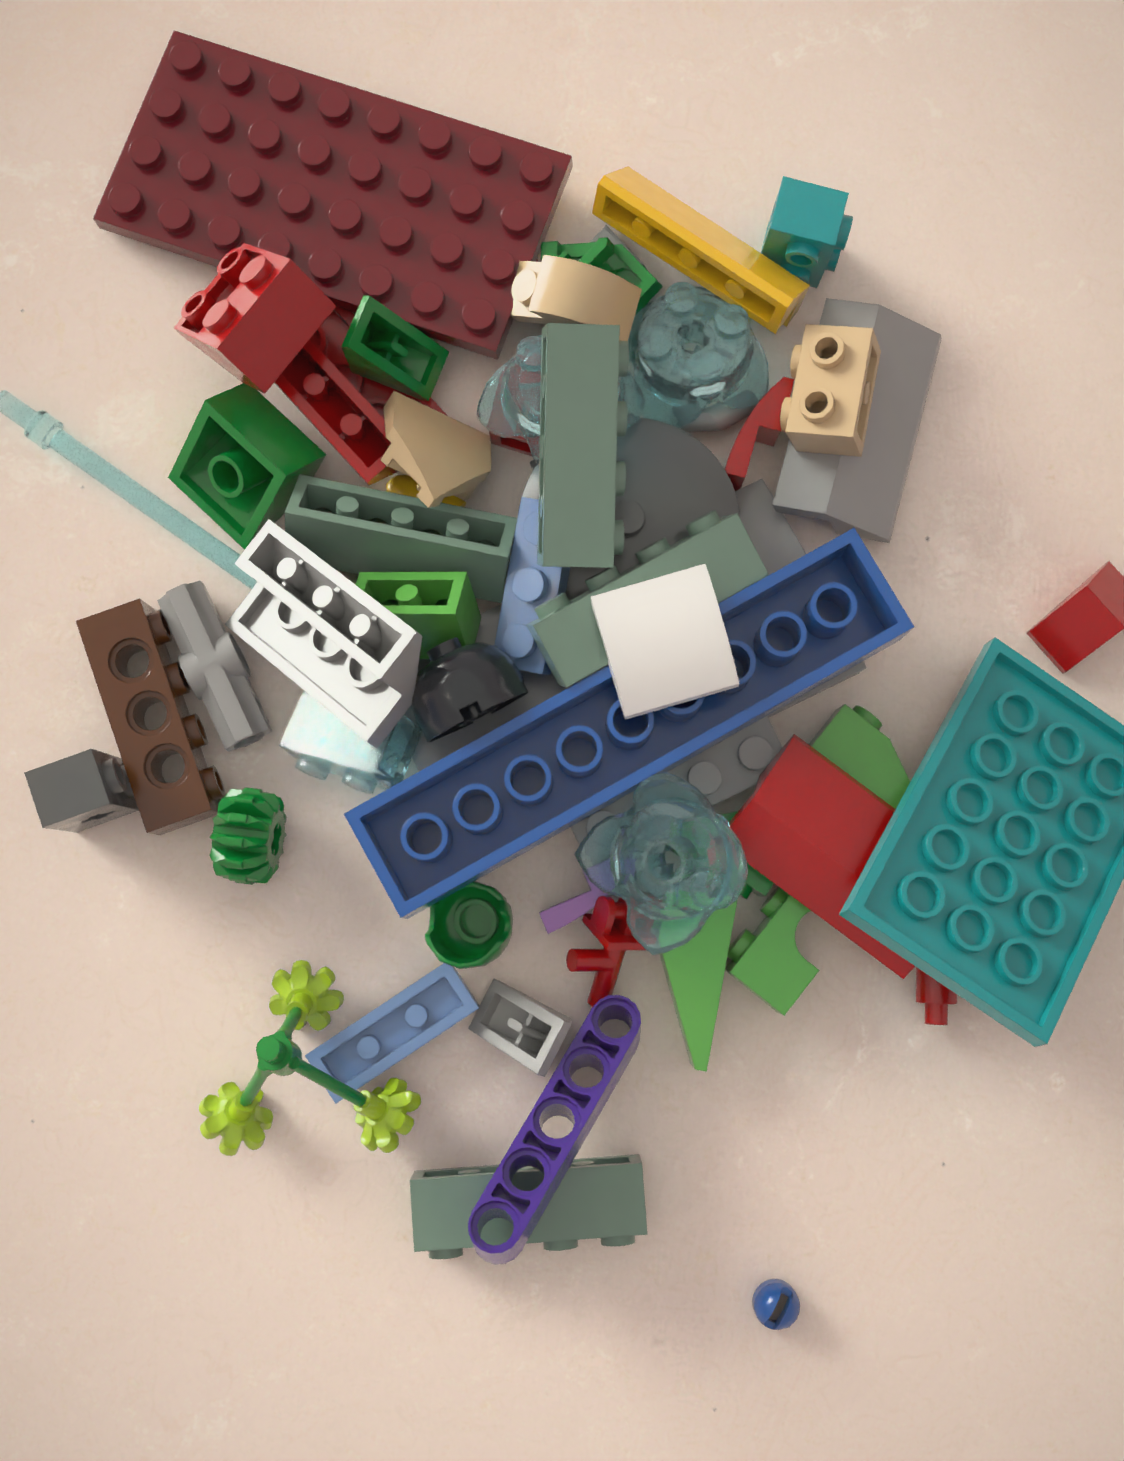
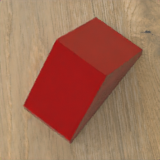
[1026,561,1124,674]

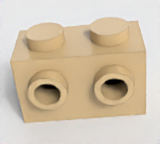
[780,324,881,457]

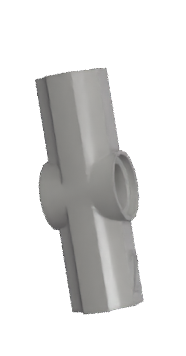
[157,581,272,752]

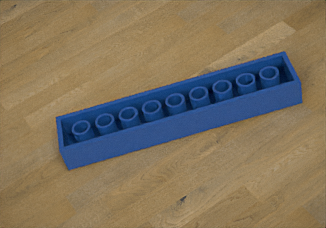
[344,528,914,919]

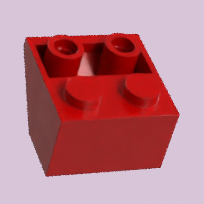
[174,243,336,394]

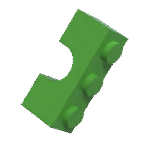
[725,886,820,1016]

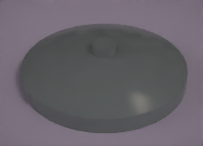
[518,417,740,601]

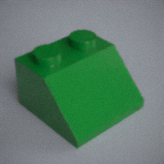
[168,383,327,550]

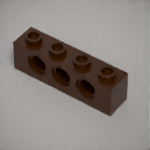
[76,598,225,835]

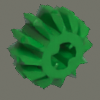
[209,787,287,885]

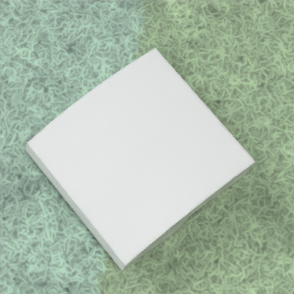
[591,564,739,720]

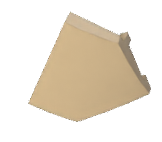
[381,391,492,508]

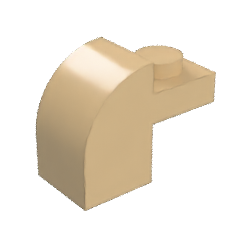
[511,255,642,341]

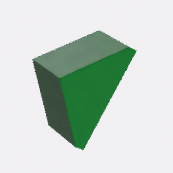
[341,296,449,401]

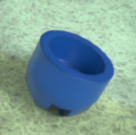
[752,1279,800,1330]

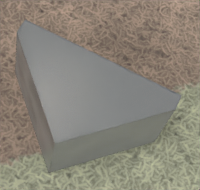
[468,979,572,1077]

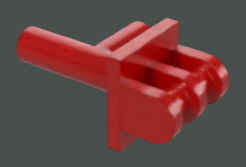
[566,896,658,1007]

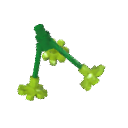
[199,960,421,1156]

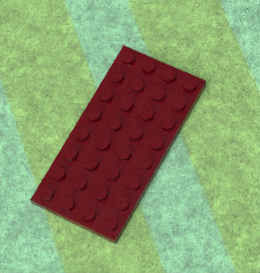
[93,30,573,360]

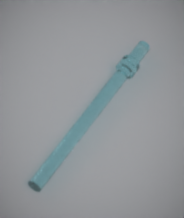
[0,390,257,589]

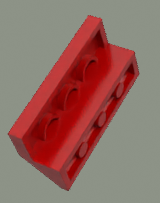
[274,307,448,486]
[718,734,915,979]

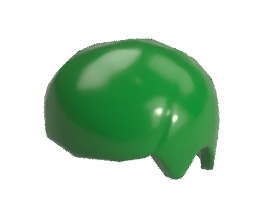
[425,881,513,969]

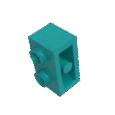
[761,176,853,288]

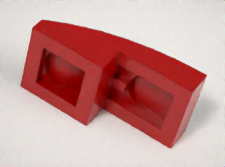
[724,377,795,491]

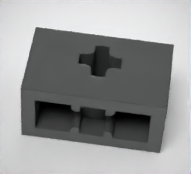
[24,749,139,833]

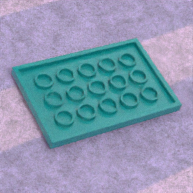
[839,637,1124,1047]

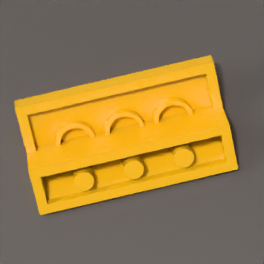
[592,166,810,334]

